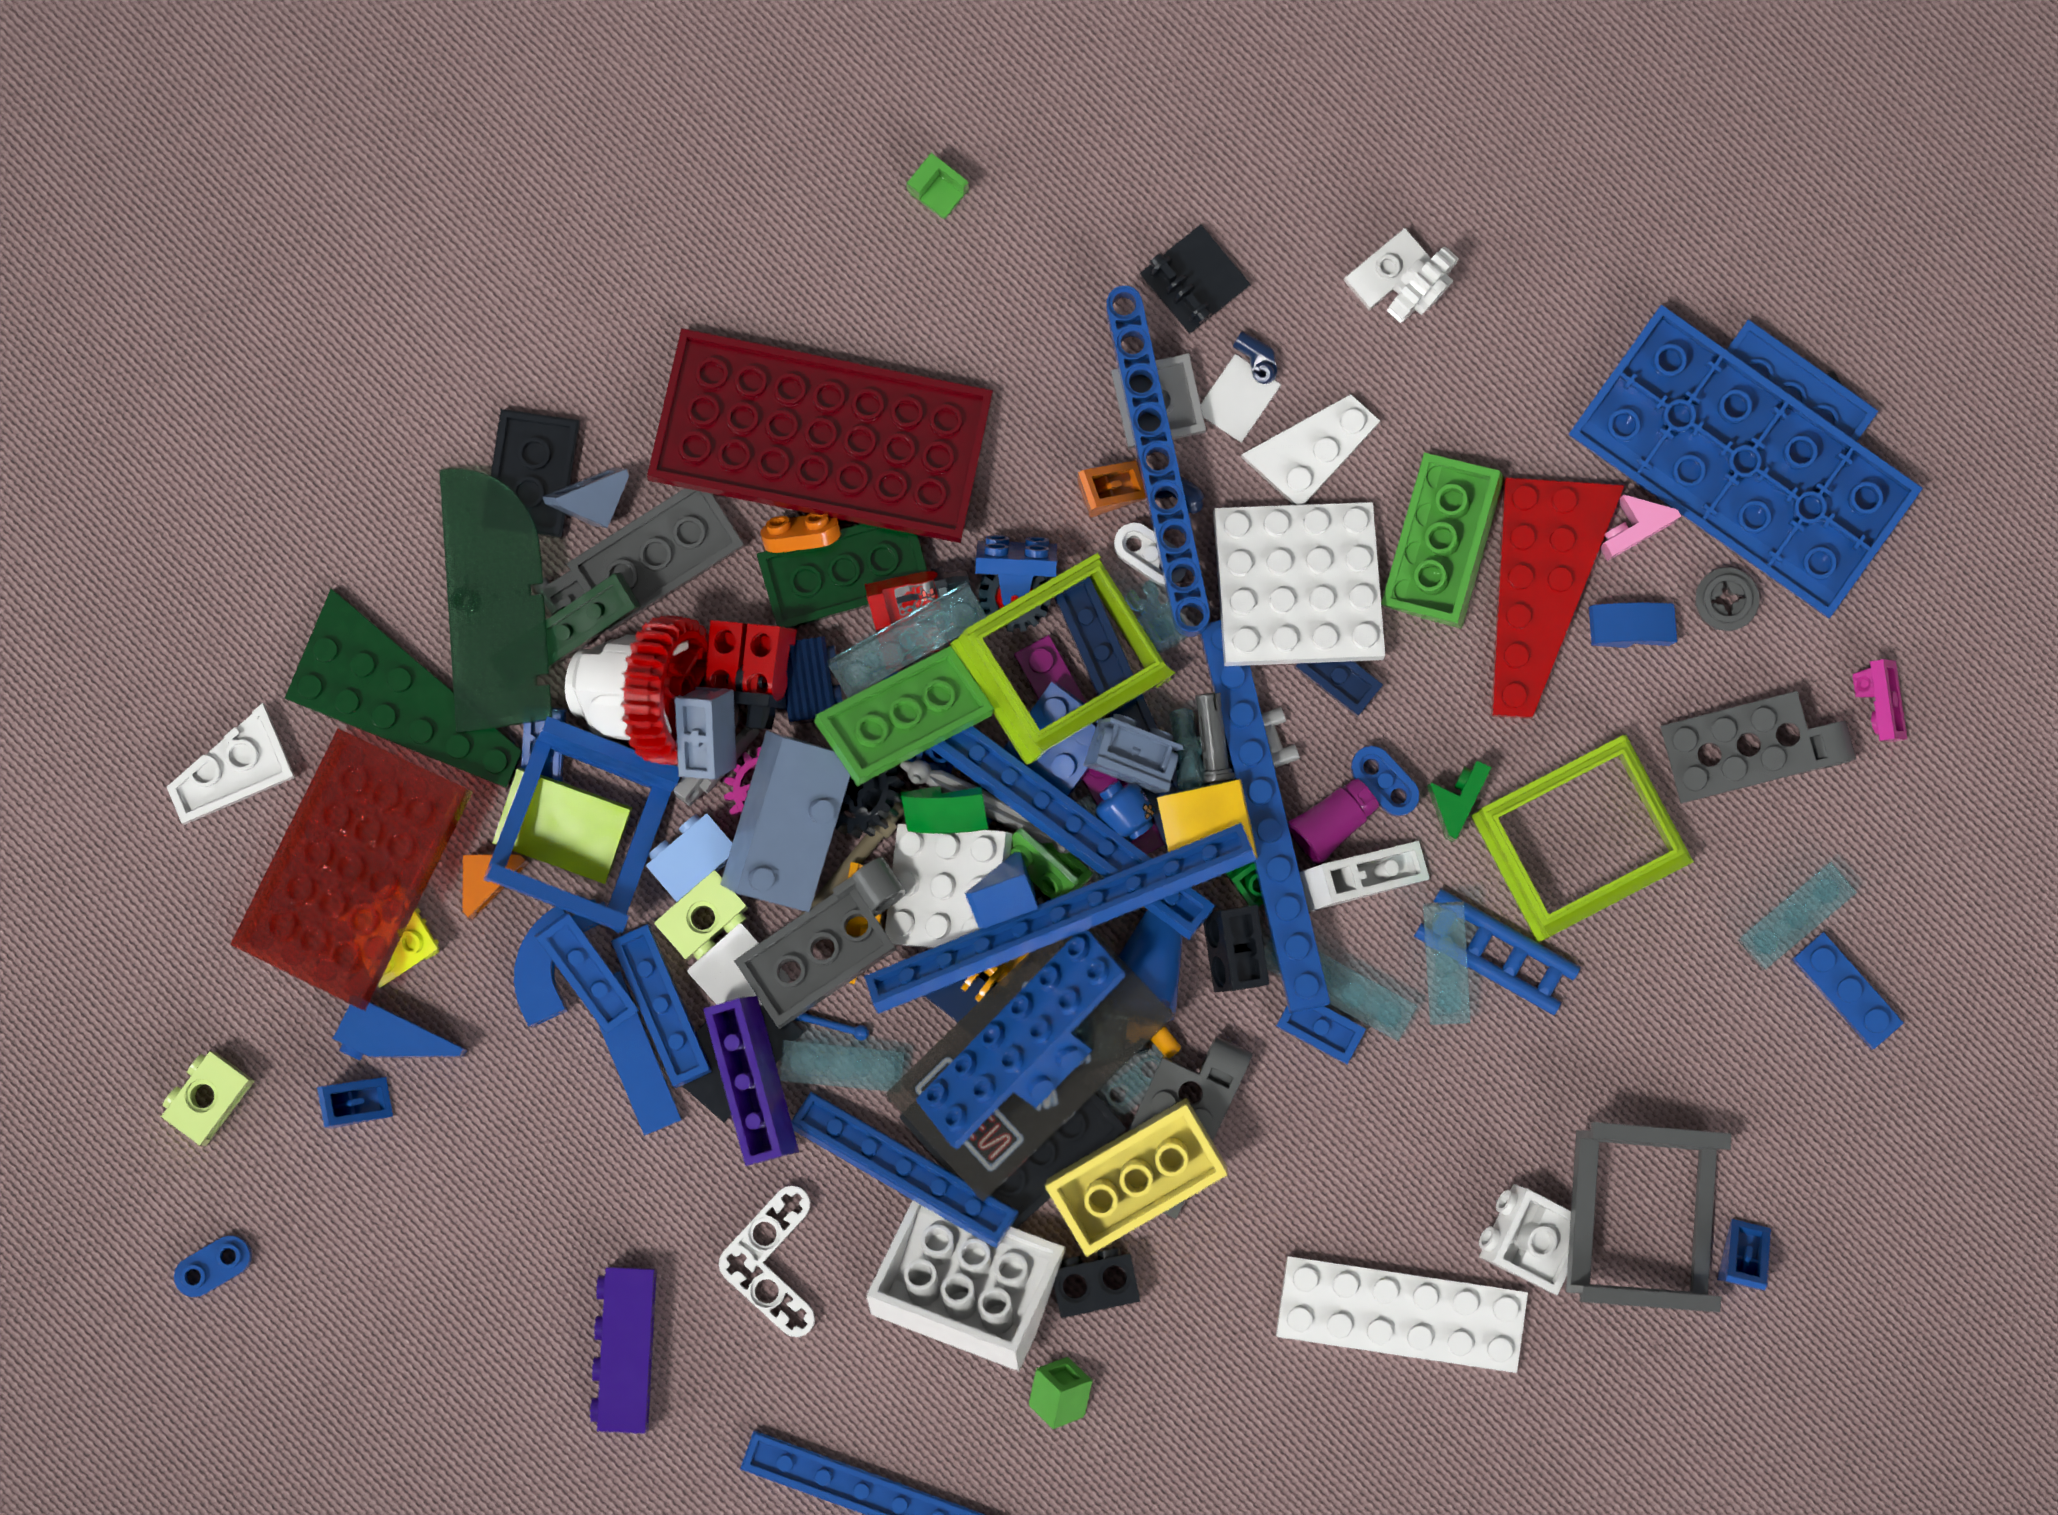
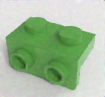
[1010,828,1093,899]

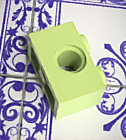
[654,870,748,961]
[161,1051,255,1146]

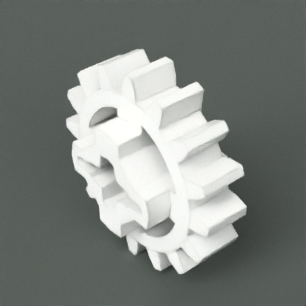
[1387,246,1459,323]

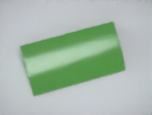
[1381,453,1505,629]

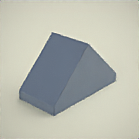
[543,468,629,528]

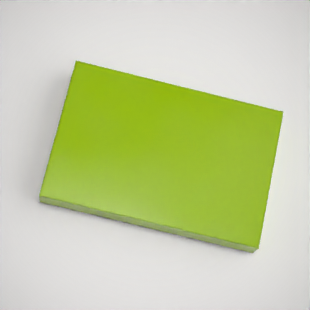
[492,767,632,884]

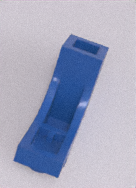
[514,899,608,1028]

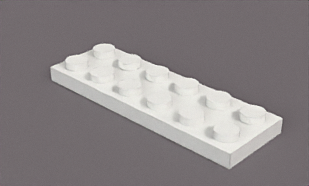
[1276,1256,1528,1373]

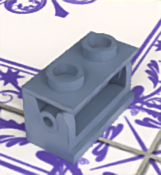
[675,687,737,780]
[1083,714,1184,793]

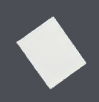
[1200,354,1281,443]

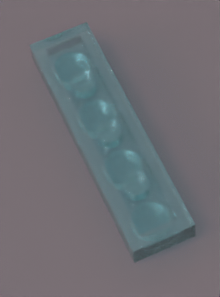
[827,582,987,698]
[1264,937,1417,1042]

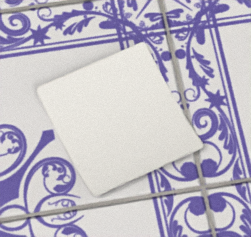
[687,924,790,1006]

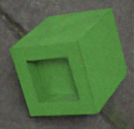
[907,153,969,219]
[1029,1356,1093,1429]

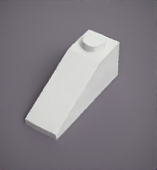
[1299,841,1430,912]

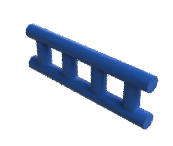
[1414,888,1581,1016]

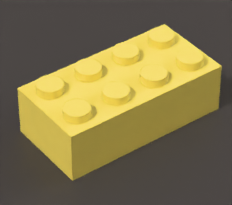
[1045,1098,1228,1256]

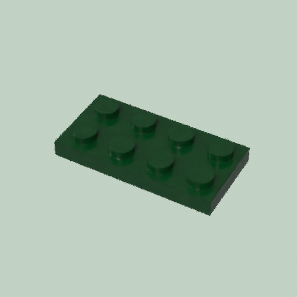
[756,524,927,628]

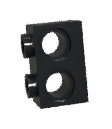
[1203,905,1270,992]
[1054,1247,1141,1318]

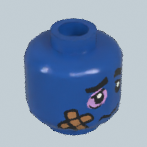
[1096,780,1155,842]

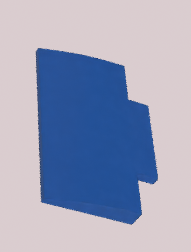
[1568,305,1923,619]

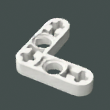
[719,1186,815,1337]

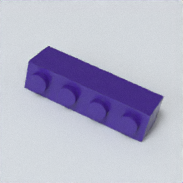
[703,996,799,1166]
[590,1267,657,1434]

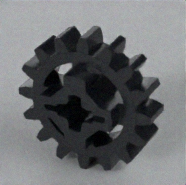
[835,766,905,839]

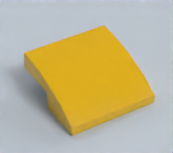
[1157,779,1258,859]

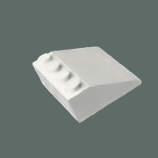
[866,1200,1065,1371]

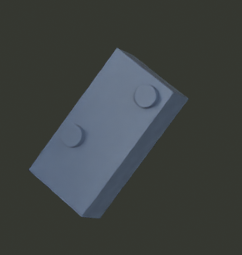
[720,730,850,912]

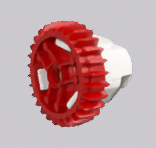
[565,615,709,765]

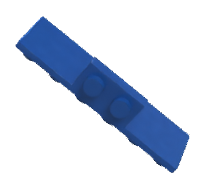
[916,929,1126,1149]

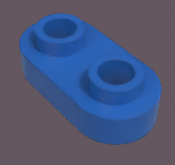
[1351,746,1419,817]
[174,1236,252,1297]

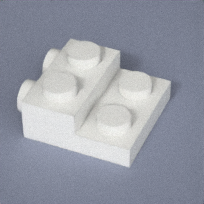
[1479,1184,1571,1295]

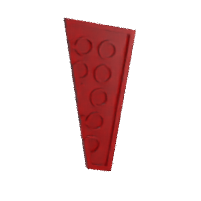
[1491,478,1625,719]

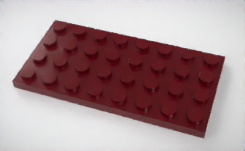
[647,328,993,543]

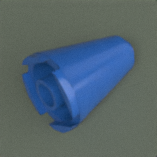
[1102,910,1183,1022]

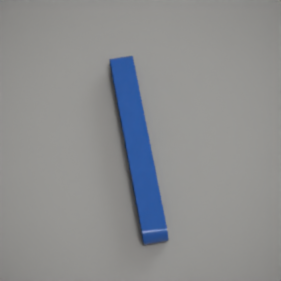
[1106,285,1210,637]

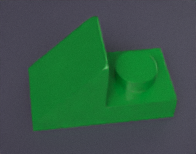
[1427,761,1491,842]

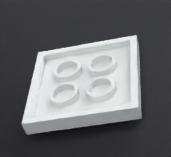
[885,823,1013,948]

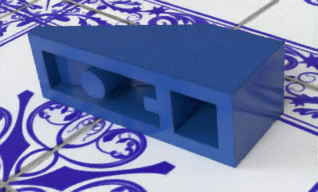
[333,995,467,1061]

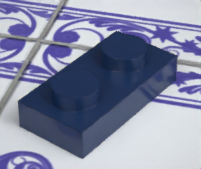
[1295,661,1383,717]

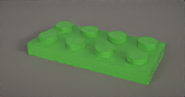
[814,646,994,786]

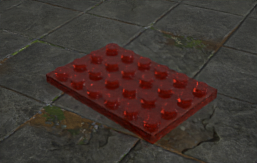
[230,729,473,1011]

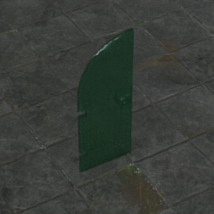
[439,468,552,733]

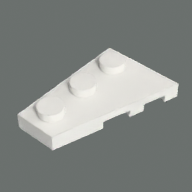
[1241,394,1380,505]
[167,703,295,825]

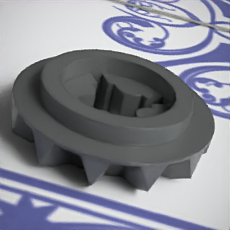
[1695,567,1759,632]

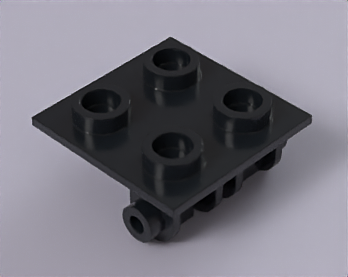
[1139,224,1251,334]

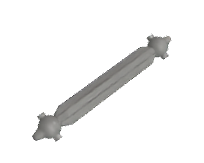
[900,760,1069,853]

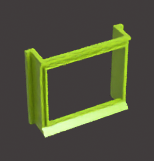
[950,552,1175,766]
[1470,735,1694,943]

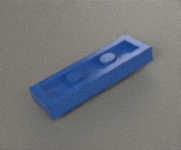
[534,912,639,1034]
[1791,932,1904,1050]

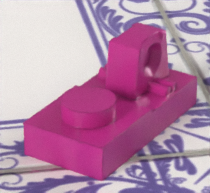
[1852,659,1907,742]

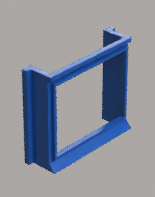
[483,716,680,933]

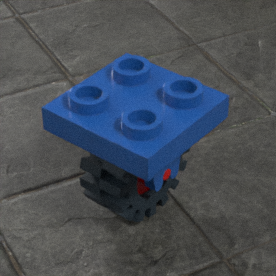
[975,535,1057,632]

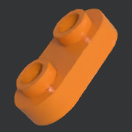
[760,513,841,553]

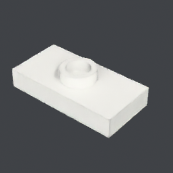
[1344,228,1430,310]

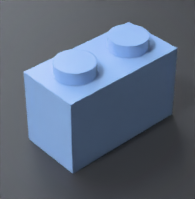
[645,813,732,902]

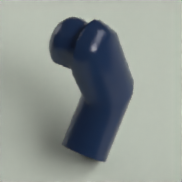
[1233,330,1278,384]

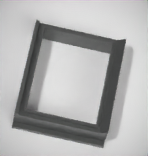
[1566,1122,1731,1312]

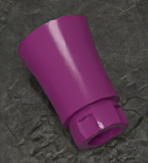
[1287,778,1379,865]

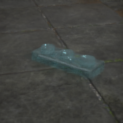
[1737,862,1857,970]
[1423,902,1471,1025]
[779,1040,905,1093]

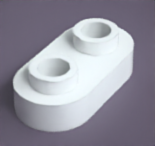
[1114,523,1187,587]

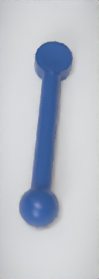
[794,1013,869,1041]

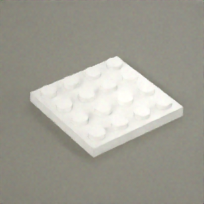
[1213,502,1385,666]

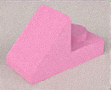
[1600,495,1681,561]

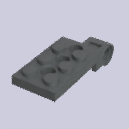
[1660,691,1857,804]
[734,857,906,1029]
[1127,1036,1253,1219]

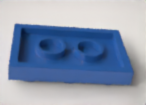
[1003,681,1105,797]

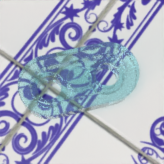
[1097,1050,1163,1116]

